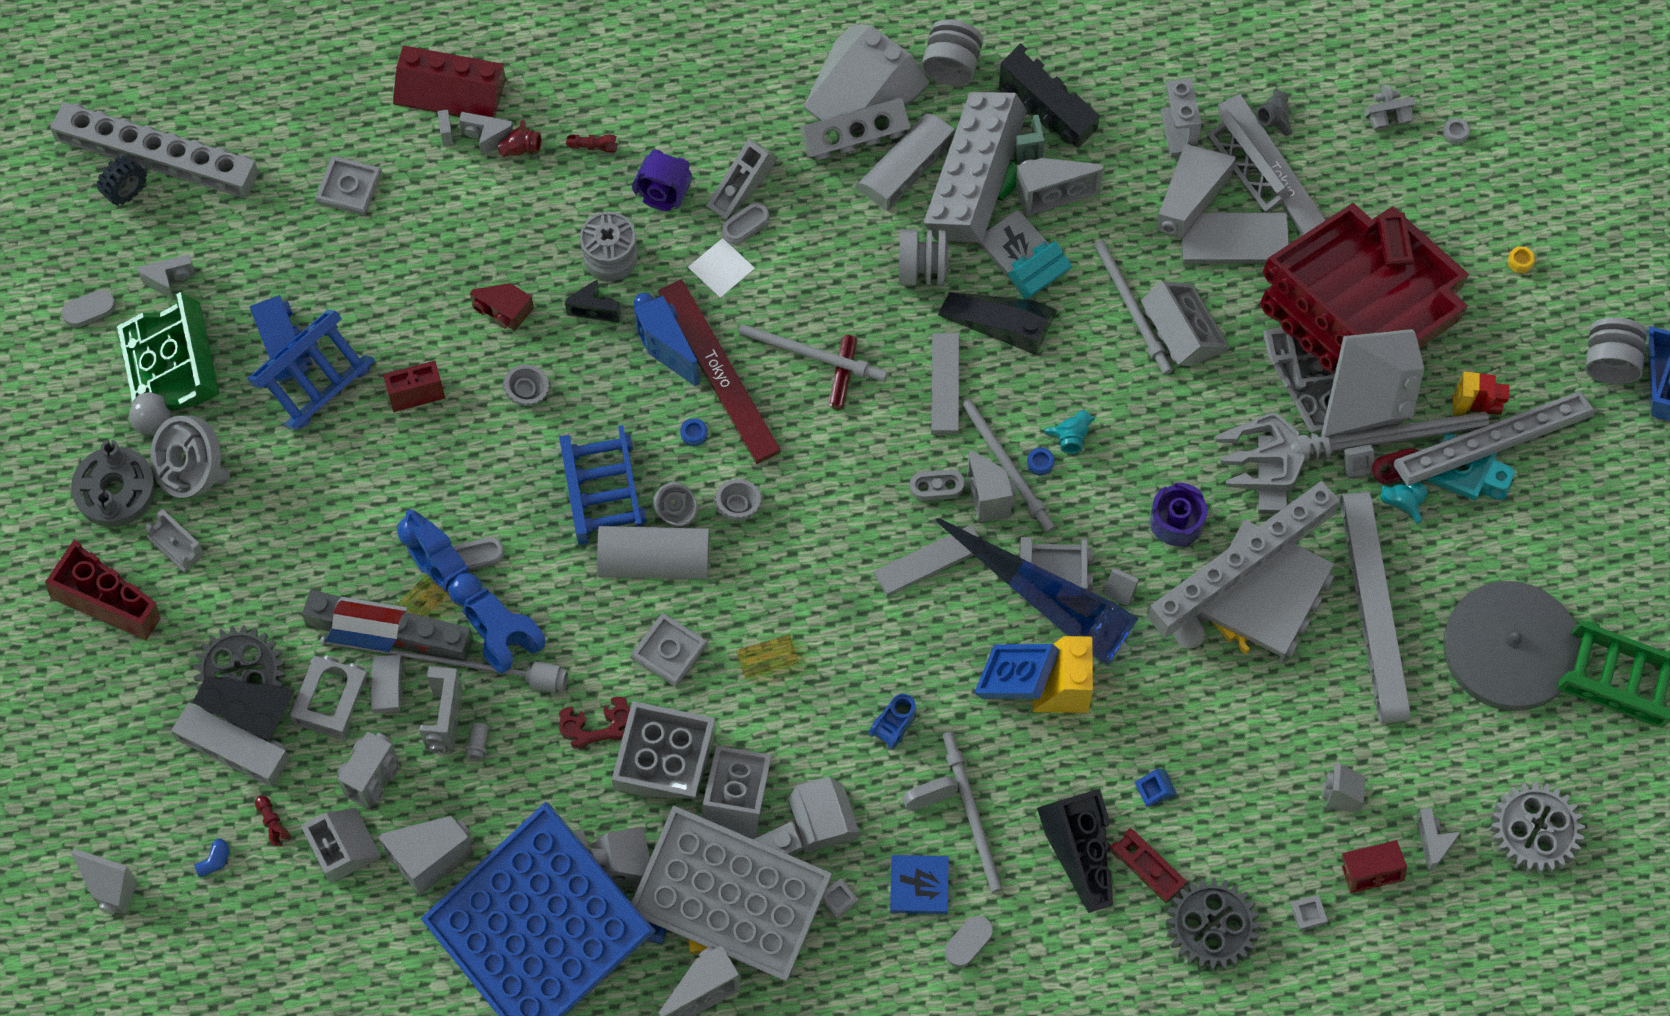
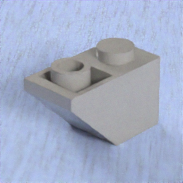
[1322,763,1366,812]

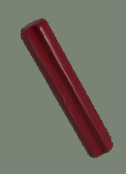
[829,334,858,410]

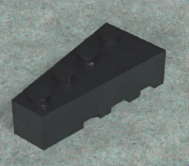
[999,43,1100,149]

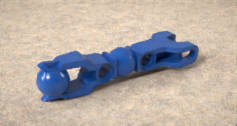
[397,509,545,673]

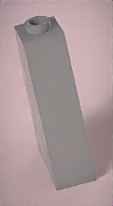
[1157,143,1236,237]

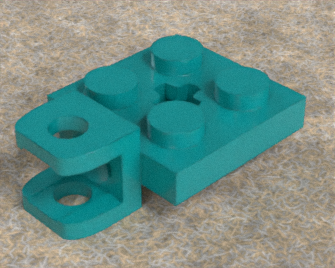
[1425,433,1515,501]

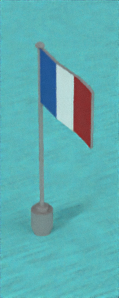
[320,597,568,693]

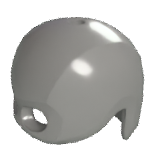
[653,481,698,527]

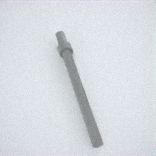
[1094,240,1173,375]
[739,324,889,382]
[962,399,1056,533]
[942,731,1002,893]

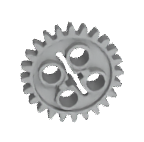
[1490,782,1585,874]

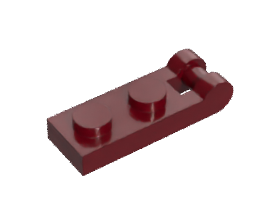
[1110,828,1187,904]

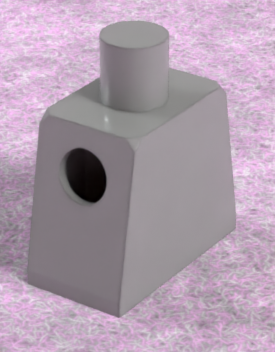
[588,827,650,888]

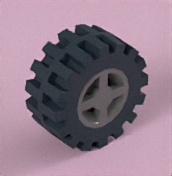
[97,155,147,205]

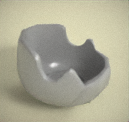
[129,392,171,436]

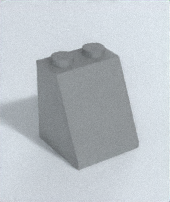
[378,816,474,896]

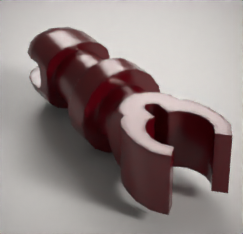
[566,134,618,153]
[255,796,290,846]

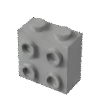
[337,731,399,810]

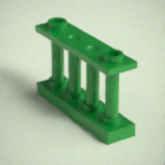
[1557,621,1670,728]

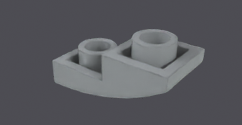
[371,654,404,713]

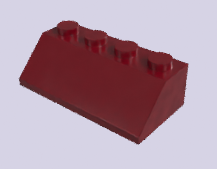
[393,45,506,118]

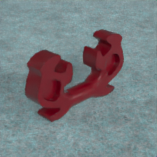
[559,697,630,749]

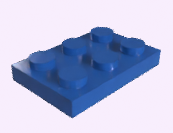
[974,644,1060,699]

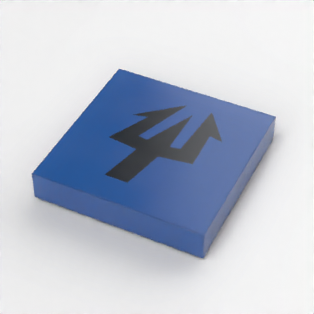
[890,855,949,914]

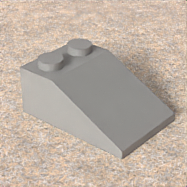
[1015,158,1103,217]
[701,745,772,838]
[659,945,741,1016]

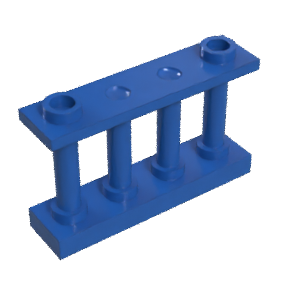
[247,310,375,430]
[559,425,647,545]

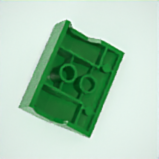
[117,292,220,412]

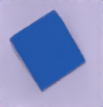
[1135,768,1177,807]

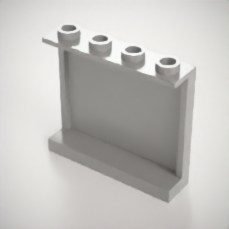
[1197,519,1335,664]

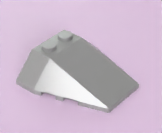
[804,24,930,134]

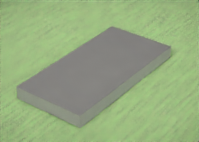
[1181,213,1289,264]

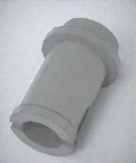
[465,723,489,761]

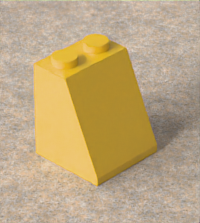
[1033,636,1093,713]

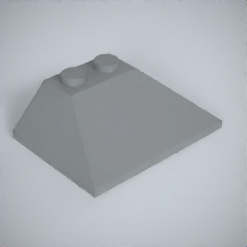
[1322,329,1424,436]

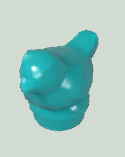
[1044,410,1095,454]
[1380,481,1428,524]

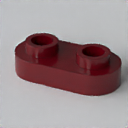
[1371,448,1419,485]

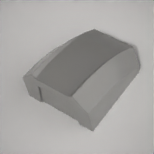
[788,777,859,854]

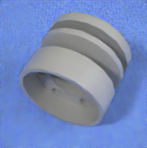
[921,19,983,86]
[580,212,638,281]
[899,229,949,286]
[1585,317,1647,384]

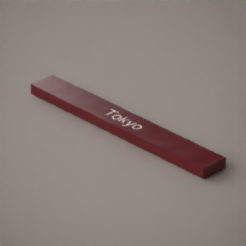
[658,279,780,464]

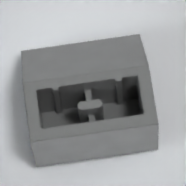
[300,808,382,884]

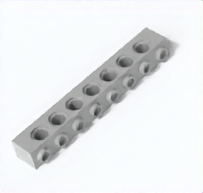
[50,102,259,199]
[1148,481,1340,639]

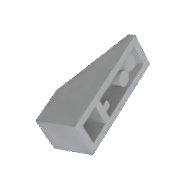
[706,139,778,220]

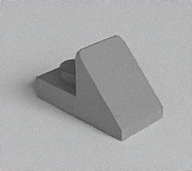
[459,112,514,155]
[137,254,196,299]
[1416,808,1460,872]

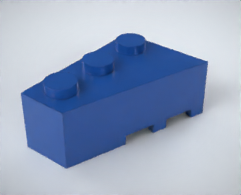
[249,295,313,384]
[1647,326,1670,421]

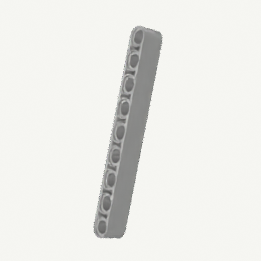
[1340,491,1410,724]

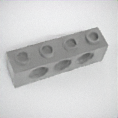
[799,98,911,160]

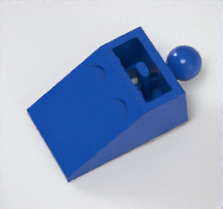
[634,293,700,386]

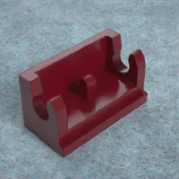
[383,361,446,413]
[1342,840,1407,894]

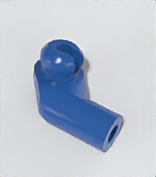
[194,839,230,878]

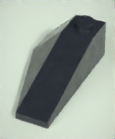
[938,292,1057,355]
[1037,789,1113,913]

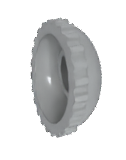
[502,364,550,406]
[714,478,762,521]

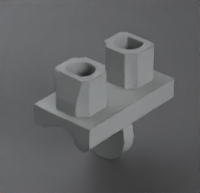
[1363,84,1416,129]

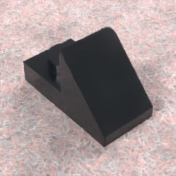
[565,280,621,323]

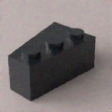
[192,675,296,740]

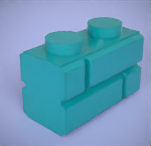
[1007,241,1072,299]

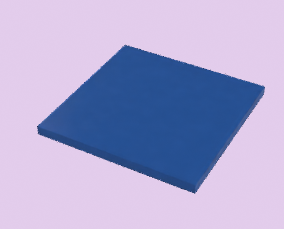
[420,802,656,1016]

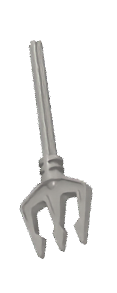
[1215,412,1490,492]

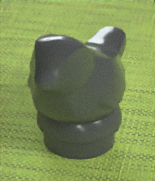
[1256,89,1292,136]

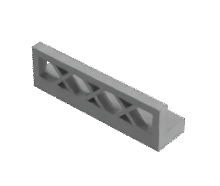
[1207,109,1292,213]

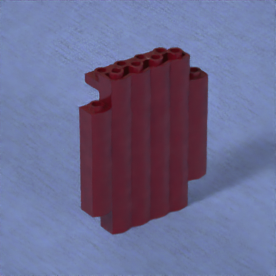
[1260,203,1469,374]

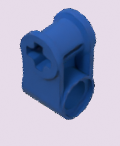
[868,694,916,750]

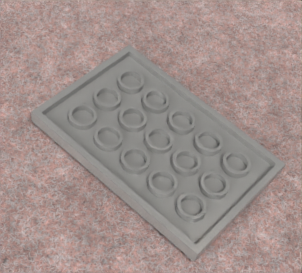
[632,805,833,981]

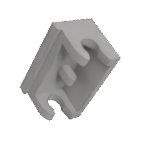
[146,509,205,573]

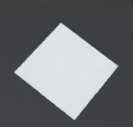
[688,238,755,297]

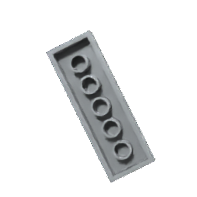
[923,92,1027,243]

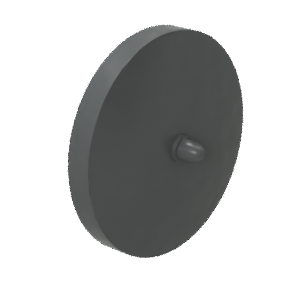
[1443,581,1580,711]

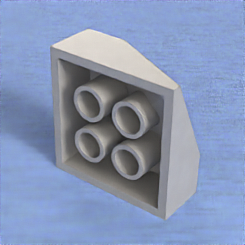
[612,701,716,799]

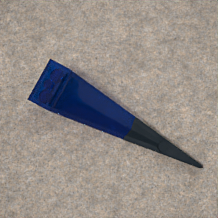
[935,518,1138,665]

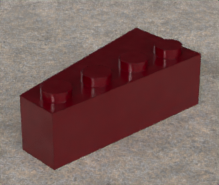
[45,539,161,641]

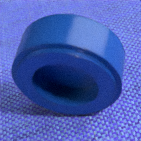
[680,418,708,446]
[1027,448,1054,476]

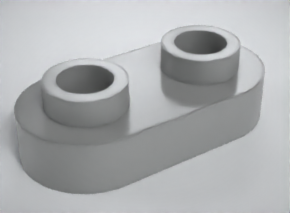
[910,470,964,501]

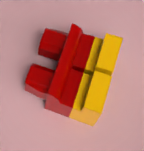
[1452,371,1510,417]

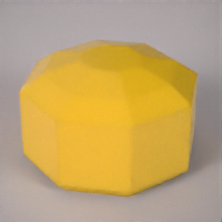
[1508,246,1535,274]

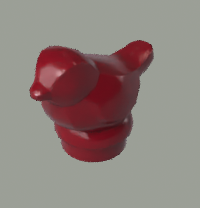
[498,120,542,157]

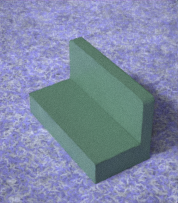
[1014,115,1044,165]

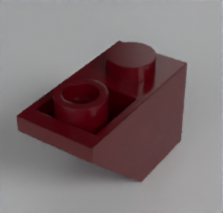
[470,283,534,331]

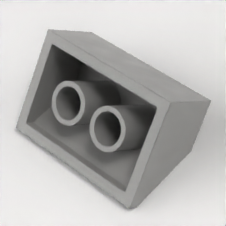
[1141,281,1230,366]

